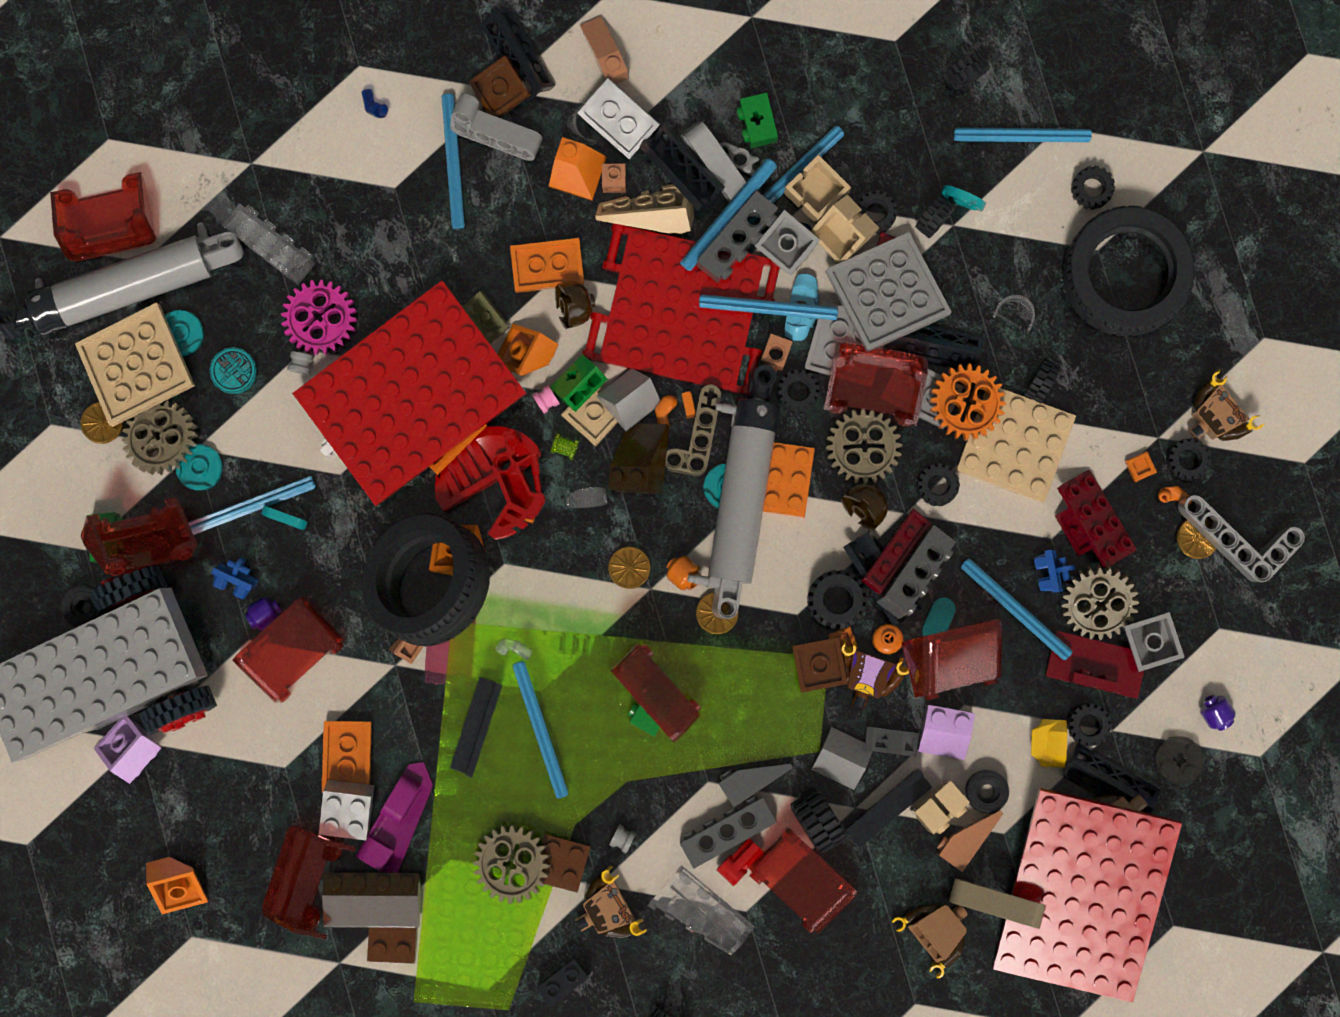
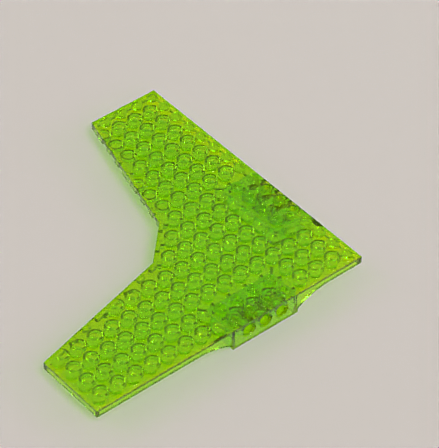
[414,623,826,1010]

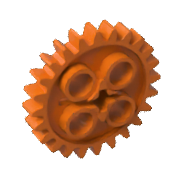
[929,364,1006,441]

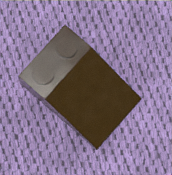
[608,424,669,495]

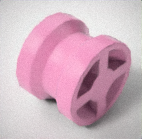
[532,385,560,414]

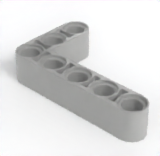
[1178,495,1305,582]

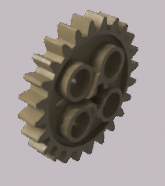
[122,400,198,475]
[826,409,902,484]
[1061,564,1139,640]
[473,825,551,904]

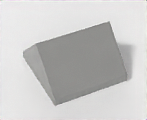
[755,210,820,276]
[596,369,660,431]
[811,727,872,790]

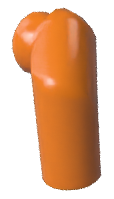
[655,395,677,427]
[1158,486,1192,506]

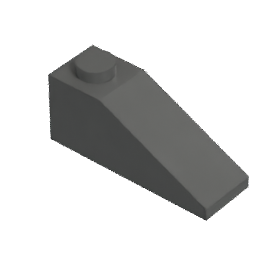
[718,763,793,807]

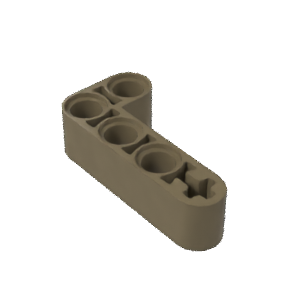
[665,385,721,476]
[949,878,1046,929]

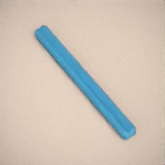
[441,93,465,229]
[747,126,844,225]
[954,127,1092,142]
[680,159,777,271]
[699,295,838,320]
[182,476,316,537]
[961,558,1072,660]
[513,661,568,798]

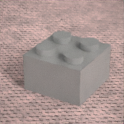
[319,780,375,840]

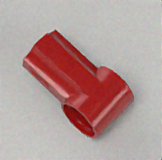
[716,838,764,886]

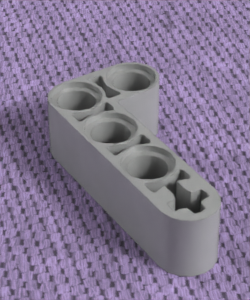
[450,94,543,161]
[679,122,747,203]

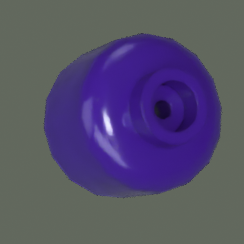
[245,597,282,632]
[1200,694,1236,731]

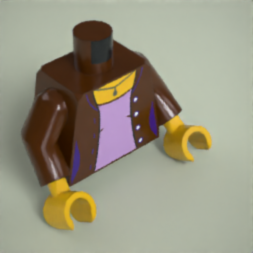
[842,639,913,709]

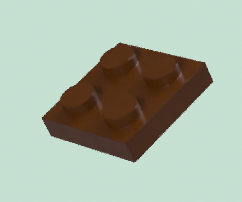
[469,56,531,118]
[792,637,848,693]
[541,833,590,893]
[367,927,417,964]

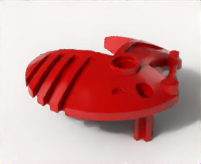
[435,426,546,540]

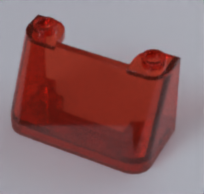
[50,172,156,261]
[824,342,928,427]
[81,497,197,576]
[232,596,346,703]
[901,619,1003,700]
[749,826,859,934]

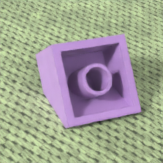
[918,705,975,760]
[94,715,161,784]

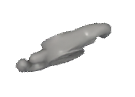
[719,142,765,176]

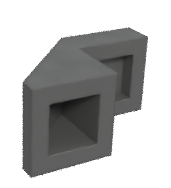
[865,727,919,757]

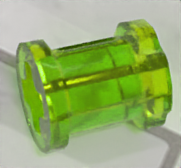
[550,433,579,461]

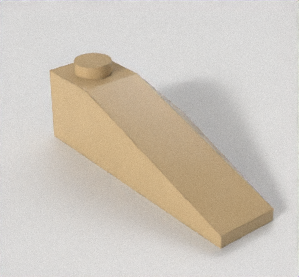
[595,184,694,234]

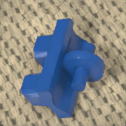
[1034,550,1075,593]
[211,557,259,599]

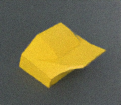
[1031,719,1067,768]

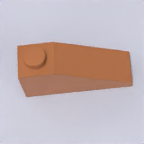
[580,16,629,84]
[937,810,1004,872]

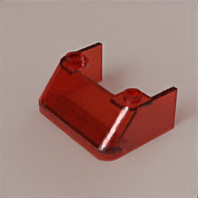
[608,642,702,743]
[262,825,356,940]

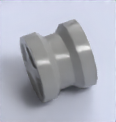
[287,351,314,375]
[609,824,637,853]

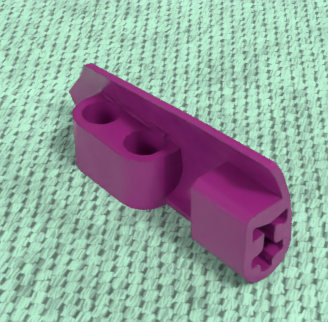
[355,762,433,873]

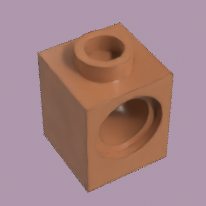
[602,164,626,193]
[761,334,793,372]

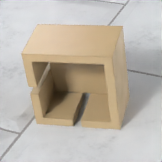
[784,155,851,224]
[811,195,879,263]
[910,779,970,834]

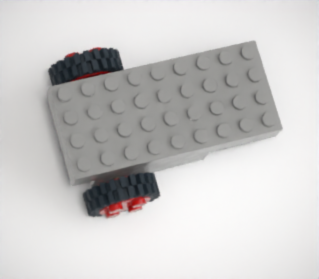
[0,566,217,763]

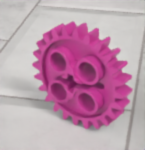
[281,280,358,356]

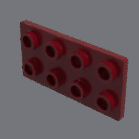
[1055,470,1136,568]
[1046,631,1144,699]

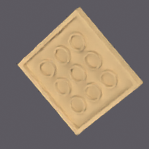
[75,302,195,427]
[956,388,1076,504]

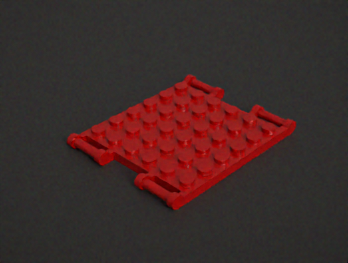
[581,223,781,396]

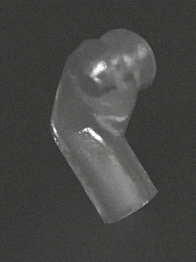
[495,638,532,660]

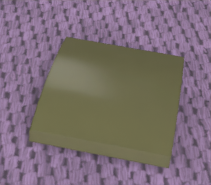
[462,291,510,344]

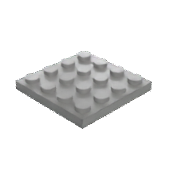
[825,232,951,352]

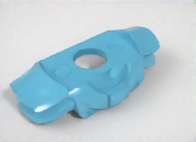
[785,274,820,341]

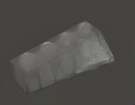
[222,203,315,285]
[647,865,755,955]

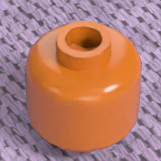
[667,556,701,591]
[872,624,903,654]

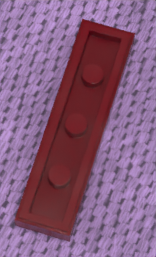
[861,509,931,595]

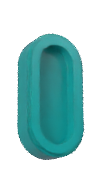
[261,506,308,530]
[922,598,955,643]

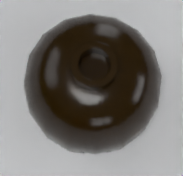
[555,281,595,329]
[841,483,888,530]

